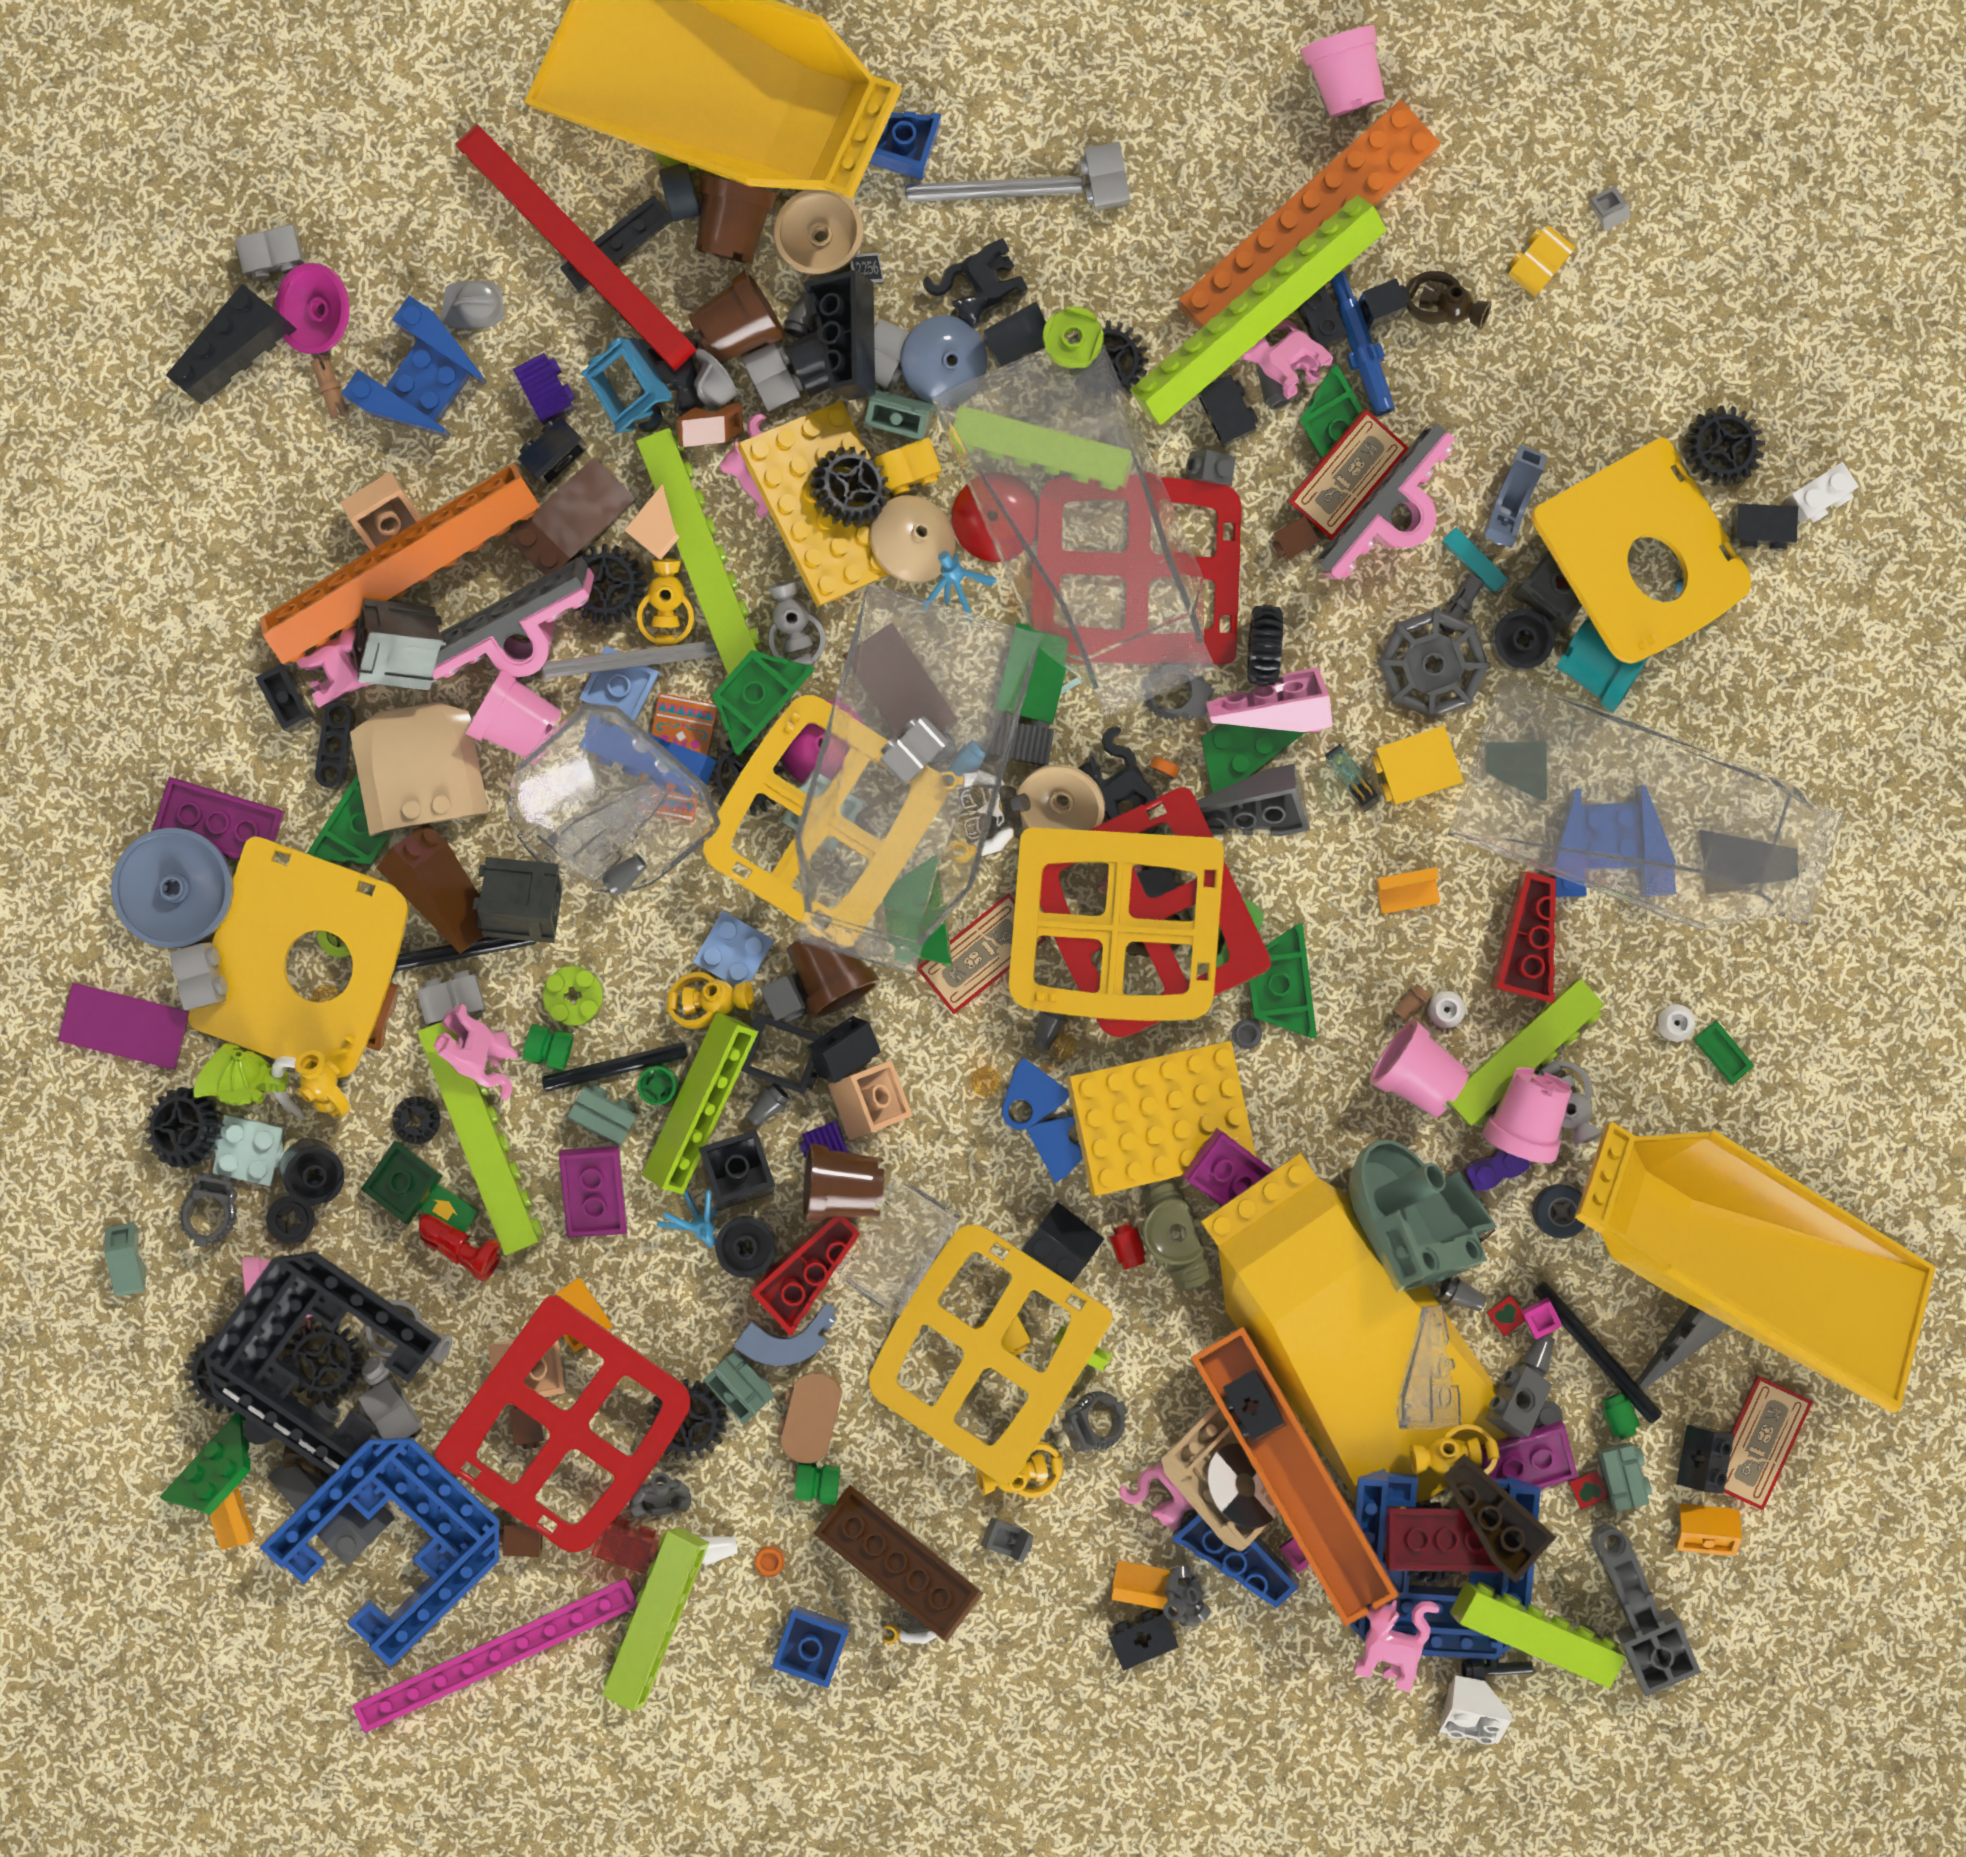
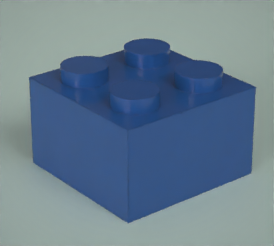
[771,1604,850,1688]

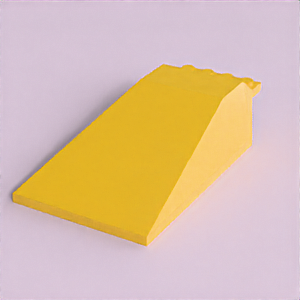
[524,0,902,199]
[1575,1121,1936,1414]
[1201,1152,1509,1530]

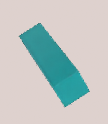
[1441,527,1509,595]

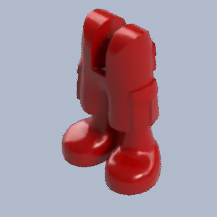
[419,1214,501,1282]

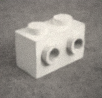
[1785,462,1859,523]

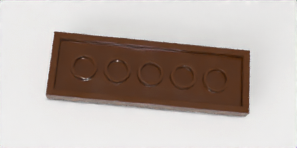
[814,1485,984,1642]

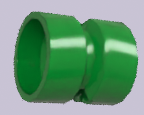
[522,1023,574,1071]
[637,1066,679,1105]
[794,1462,841,1505]

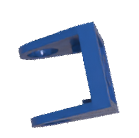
[1002,1056,1070,1130]
[1026,1115,1083,1183]

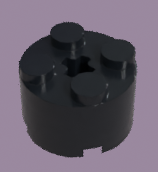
[1490,608,1555,672]
[279,1138,344,1206]
[715,1215,777,1278]

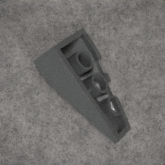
[1196,764,1310,836]
[1635,1305,1731,1389]
[267,1463,395,1566]

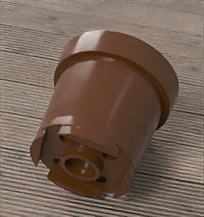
[694,176,777,264]
[688,269,786,365]
[786,923,881,1019]
[803,1143,884,1222]

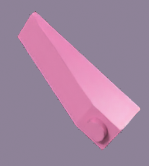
[1206,667,1333,732]

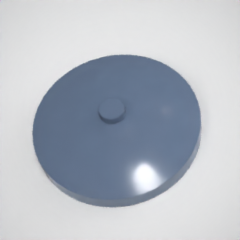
[111,828,234,948]

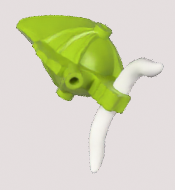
[194,1044,304,1120]

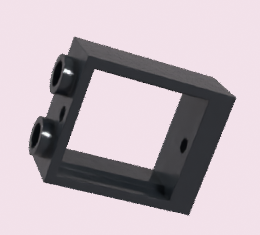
[741,1013,822,1094]

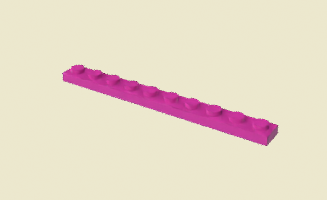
[352,1577,638,1733]

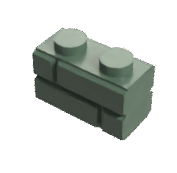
[865,389,935,440]
[567,1084,639,1146]
[703,1351,775,1425]
[1596,1442,1652,1512]

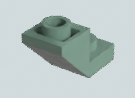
[104,1222,146,1297]

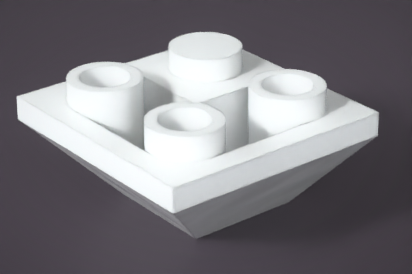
[1439,1675,1512,1745]

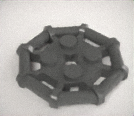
[1377,607,1491,720]

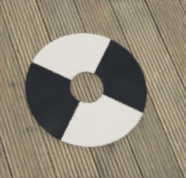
[1208,1443,1276,1528]

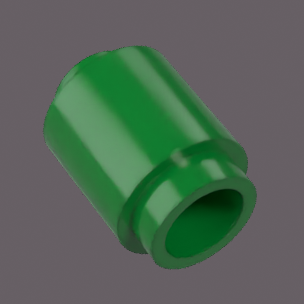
[1601,1392,1640,1440]

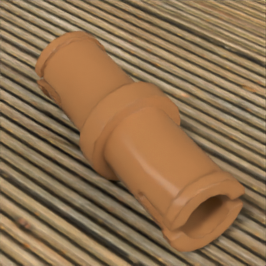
[310,356,349,419]

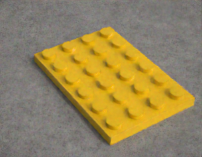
[737,400,891,607]
[1065,1041,1256,1196]

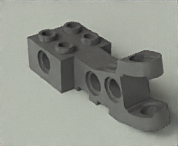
[1591,1525,1701,1696]

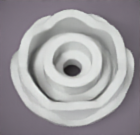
[1427,991,1465,1028]
[1658,1004,1695,1042]

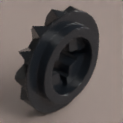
[392,1096,441,1144]
[266,1196,315,1244]

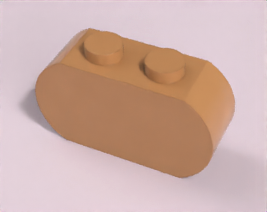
[777,1371,843,1463]

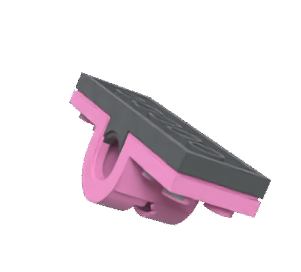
[1312,423,1455,579]
[432,556,594,680]

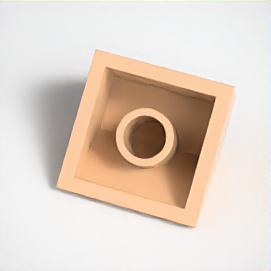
[340,471,422,550]
[828,1060,913,1140]
[488,1339,565,1397]

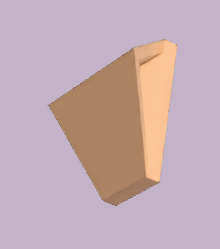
[624,484,679,560]

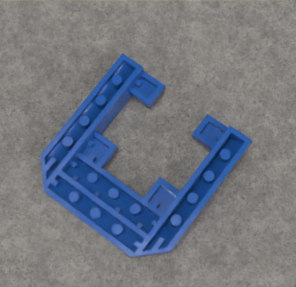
[259,1438,499,1667]
[1349,1469,1541,1660]

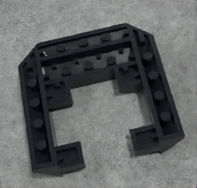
[204,1251,442,1475]

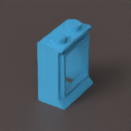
[580,337,673,434]

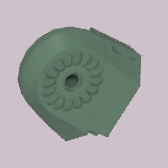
[1348,1140,1497,1292]

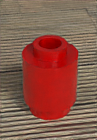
[1109,1223,1146,1270]

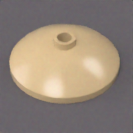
[774,190,864,276]
[869,495,956,583]
[1016,764,1105,830]

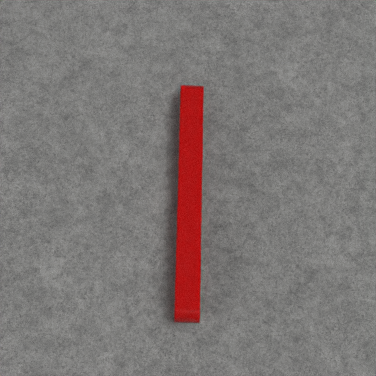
[455,123,696,371]

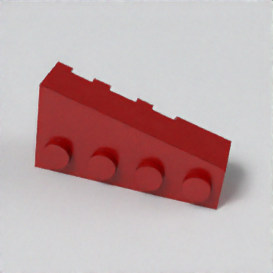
[1490,871,1556,1003]
[750,1217,860,1336]

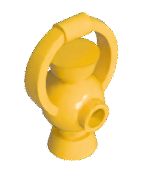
[636,558,695,646]
[666,972,754,1029]
[295,1050,350,1119]
[1409,1424,1500,1475]
[975,1441,1064,1498]

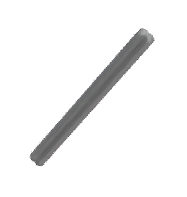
[906,176,1083,202]
[541,640,719,678]

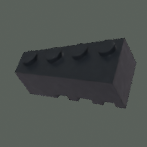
[804,270,876,401]
[166,283,297,405]

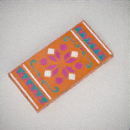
[636,693,718,822]

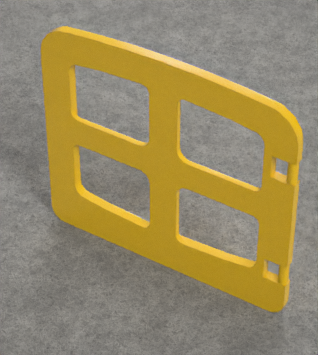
[703,695,951,949]
[1009,827,1225,1021]
[869,1225,1113,1484]

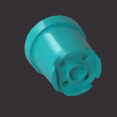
[1556,617,1650,713]

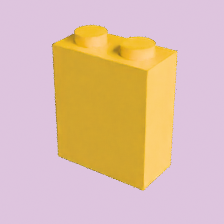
[1371,725,1464,806]

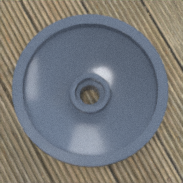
[900,315,988,406]

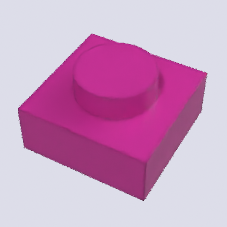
[1521,1297,1563,1340]
[1279,1537,1309,1573]

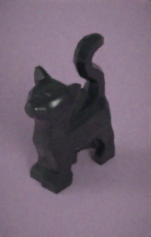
[923,238,1028,327]
[638,339,704,432]
[1078,726,1161,821]

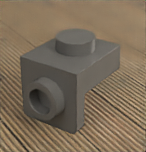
[1186,449,1236,486]
[981,1517,1033,1563]

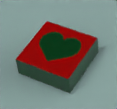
[1485,1294,1525,1337]
[1568,1469,1608,1510]

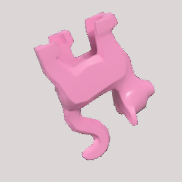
[1241,319,1333,400]
[719,413,770,519]
[296,624,372,708]
[433,1004,518,1100]
[1119,1461,1194,1531]
[1353,1599,1439,1692]

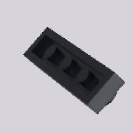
[560,195,673,294]

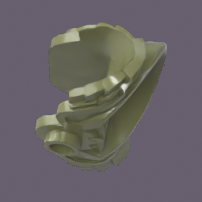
[1142,1178,1210,1290]

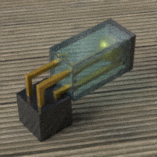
[1325,744,1380,813]

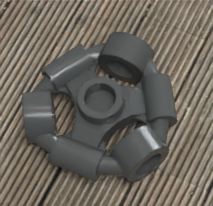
[629,1472,691,1518]
[1163,1566,1211,1627]

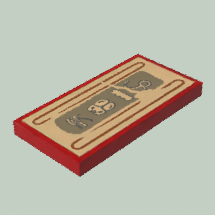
[1286,408,1409,540]
[916,893,1047,1014]
[1724,1375,1813,1510]

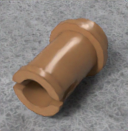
[1392,984,1430,1023]

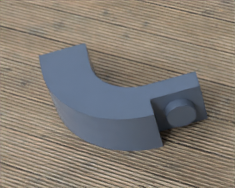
[1484,445,1547,548]
[733,1301,837,1366]

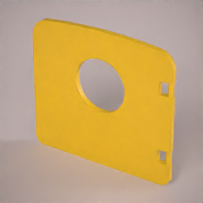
[1530,437,1751,663]
[188,837,409,1079]

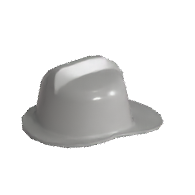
[441,280,505,329]
[694,348,743,410]

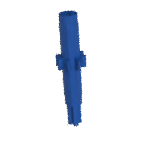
[1330,271,1395,417]

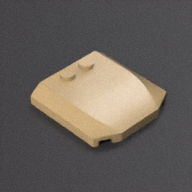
[350,702,489,836]
[1161,1402,1279,1551]

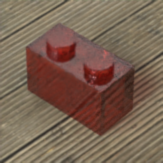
[591,1516,661,1575]

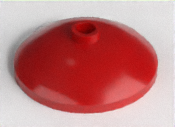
[952,473,1039,562]

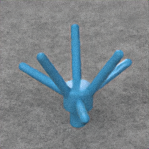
[922,551,997,619]
[657,1189,717,1248]

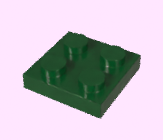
[361,1140,443,1224]

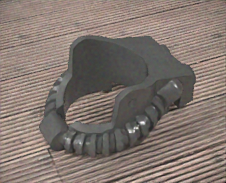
[1139,663,1215,720]
[179,1172,238,1248]
[1060,1391,1128,1453]

